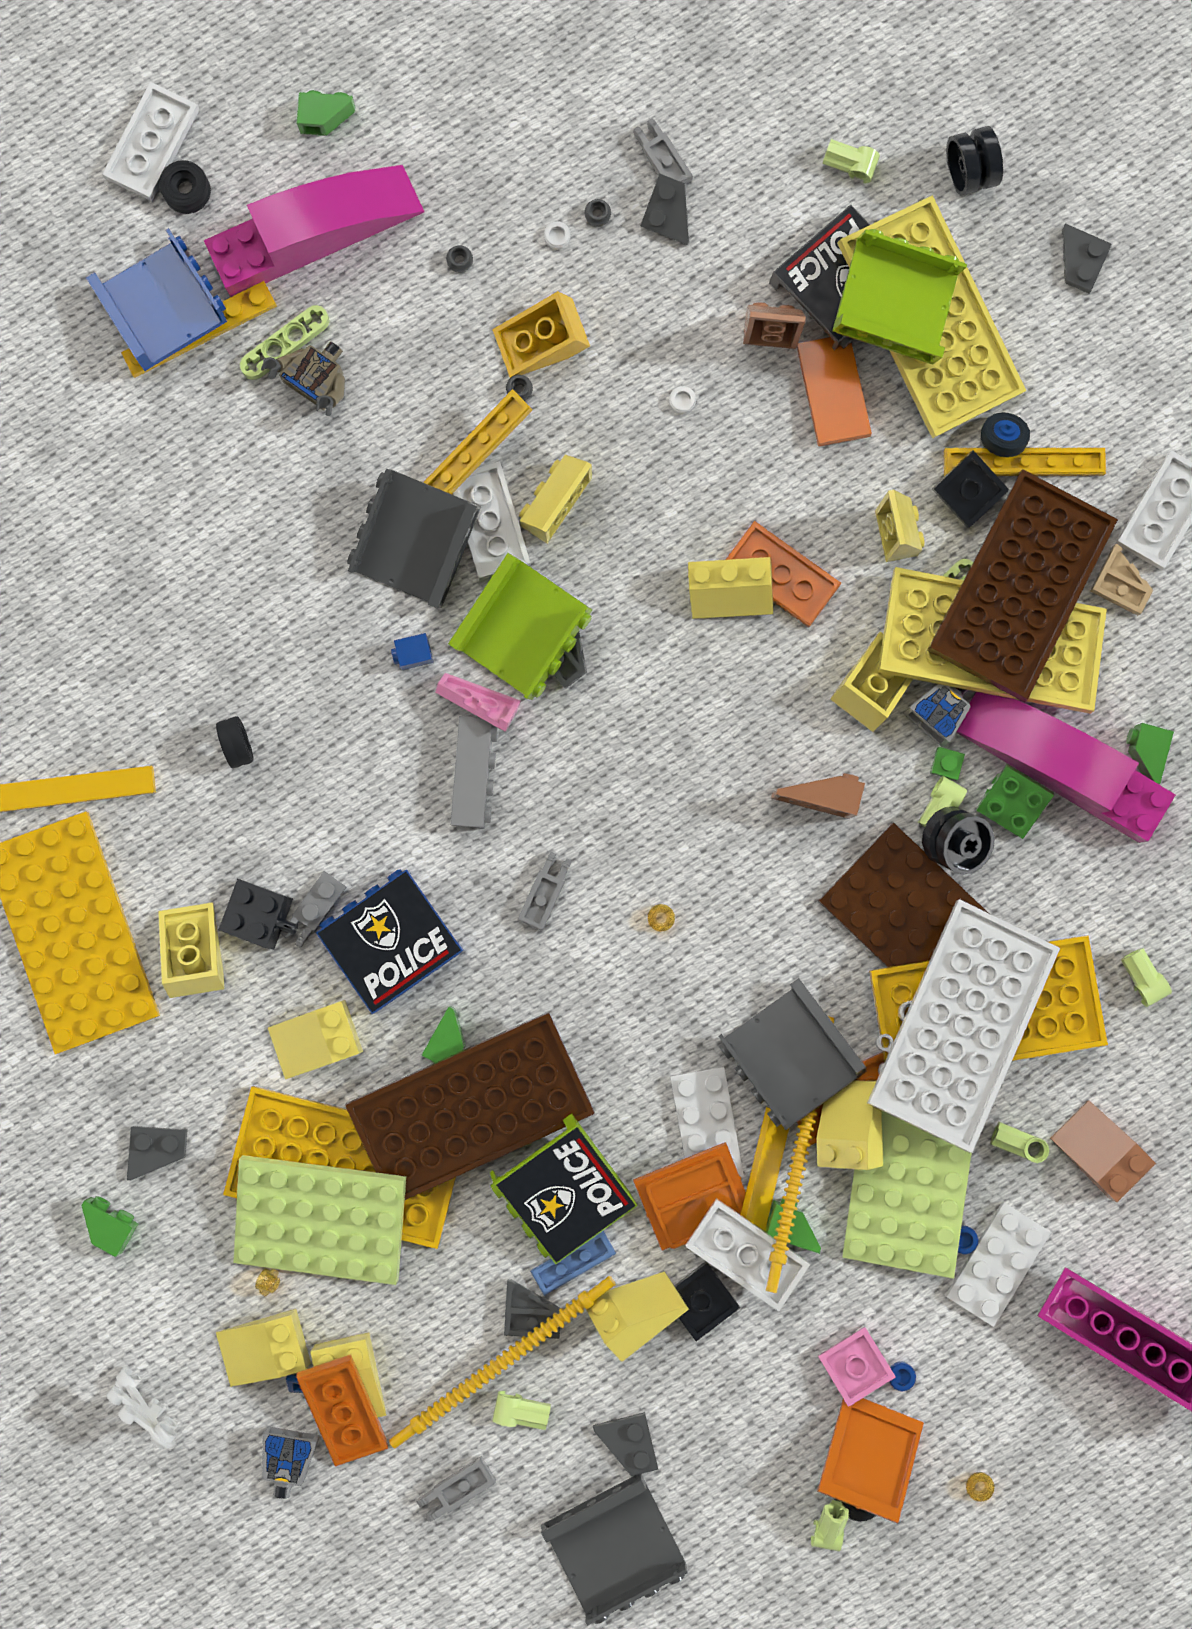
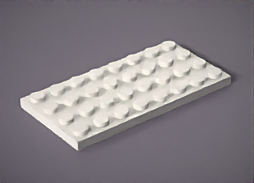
[867,899,1060,1153]

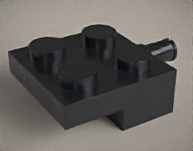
[218,879,298,950]

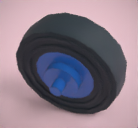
[981,412,1030,458]

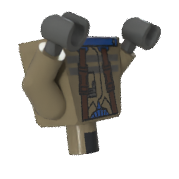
[261,341,345,416]

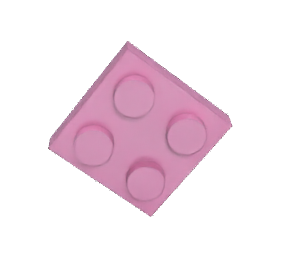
[818,1326,896,1407]

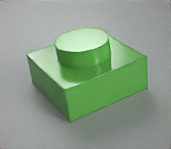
[930,747,965,781]

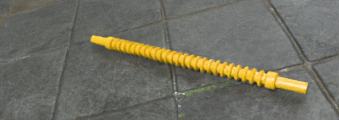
[765,1016,835,1294]
[389,1275,616,1449]

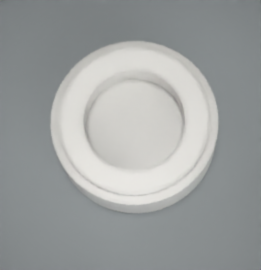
[544,221,571,250]
[669,386,696,414]

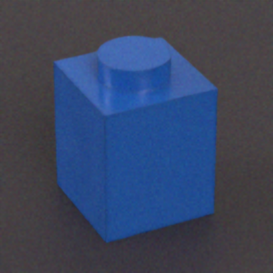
[391,633,434,670]

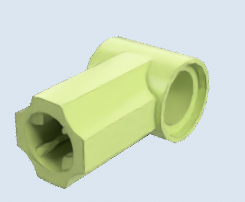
[822,139,880,183]
[918,776,967,827]
[1121,948,1172,1007]
[990,1122,1049,1163]
[492,1391,551,1430]
[811,1500,849,1552]

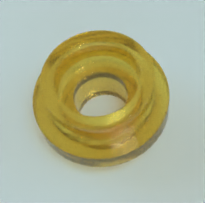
[648,904,675,931]
[255,1268,280,1296]
[966,1472,995,1502]

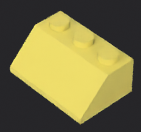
[519,455,592,544]
[688,557,773,619]

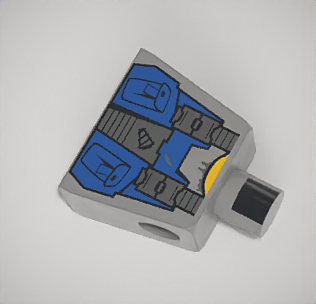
[903,684,971,747]
[262,1426,320,1499]

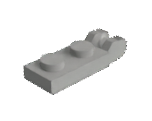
[633,118,693,184]
[518,852,572,931]
[281,871,347,948]
[416,1456,496,1522]

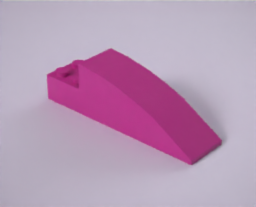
[204,165,424,297]
[956,691,1176,843]
[1037,1267,1192,1412]

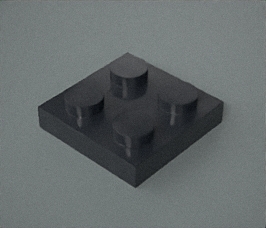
[932,450,1009,528]
[674,1261,740,1342]

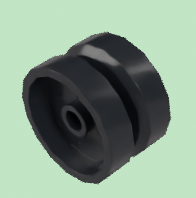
[946,126,1004,196]
[922,806,995,875]

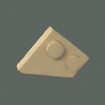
[1090,544,1153,616]

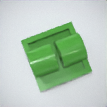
[976,764,1054,839]

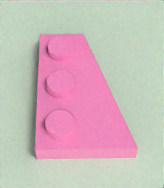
[435,673,521,732]

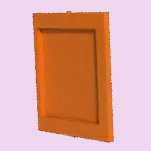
[633,1142,746,1250]
[817,1398,924,1524]

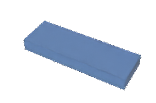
[530,1231,616,1296]

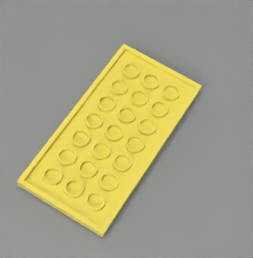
[837,195,1026,439]
[878,567,1107,714]

